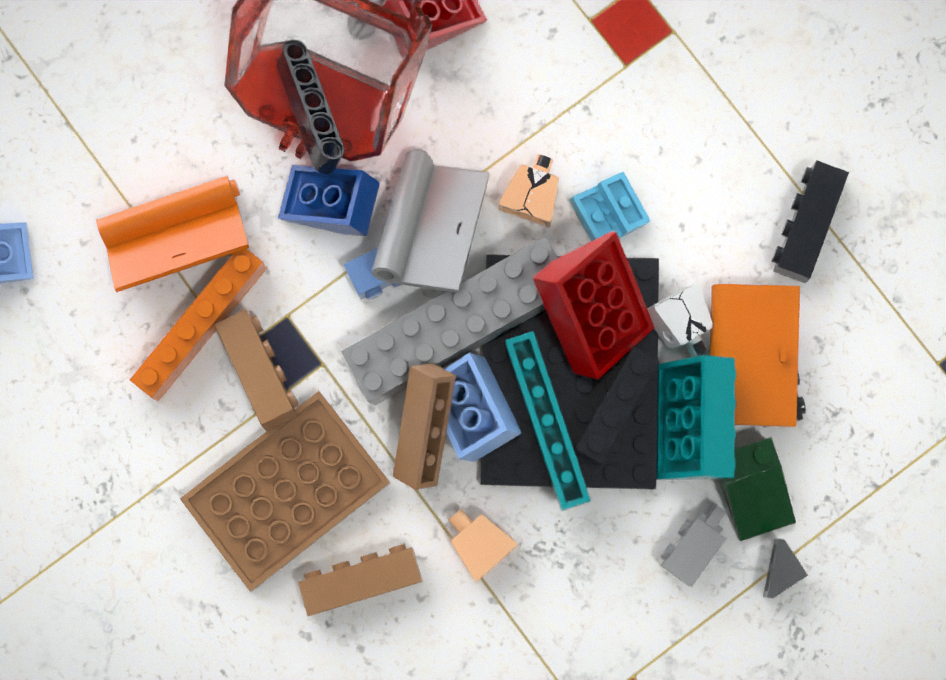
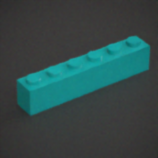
[505,331,591,512]

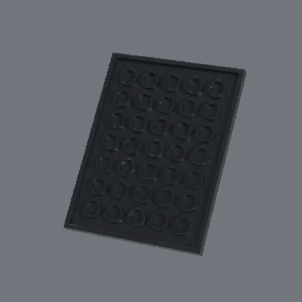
[480,254,659,490]

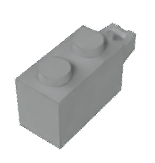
[660,505,727,587]

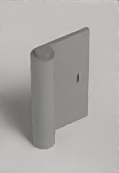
[372,149,490,293]

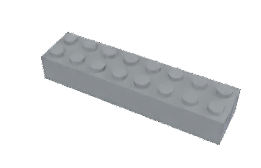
[341,236,558,406]

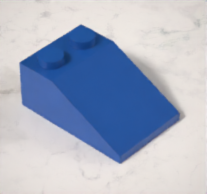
[278,165,380,237]

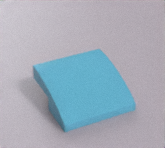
[569,172,650,241]

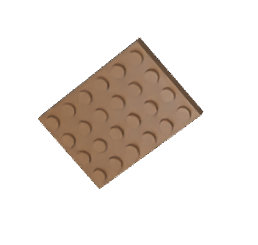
[180,391,391,592]

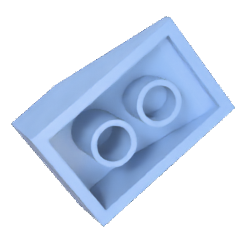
[0,222,33,284]

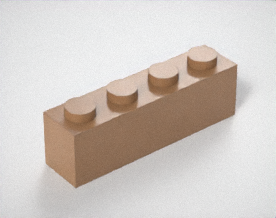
[214,309,299,432]
[393,364,456,490]
[298,544,423,616]

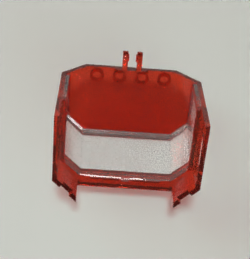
[224,0,432,162]

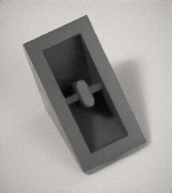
[763,538,808,598]

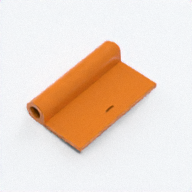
[96,175,249,293]
[709,284,800,427]

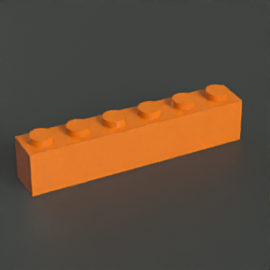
[130,249,267,402]

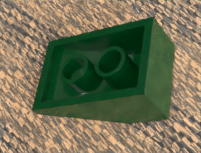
[718,437,796,541]

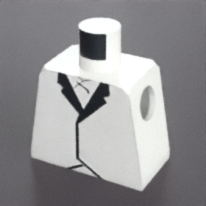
[647,283,713,357]

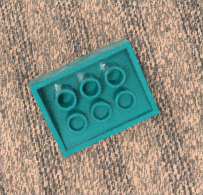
[656,355,736,480]

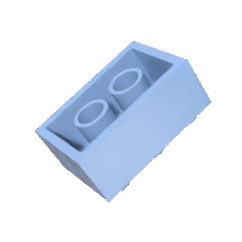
[444,353,522,462]

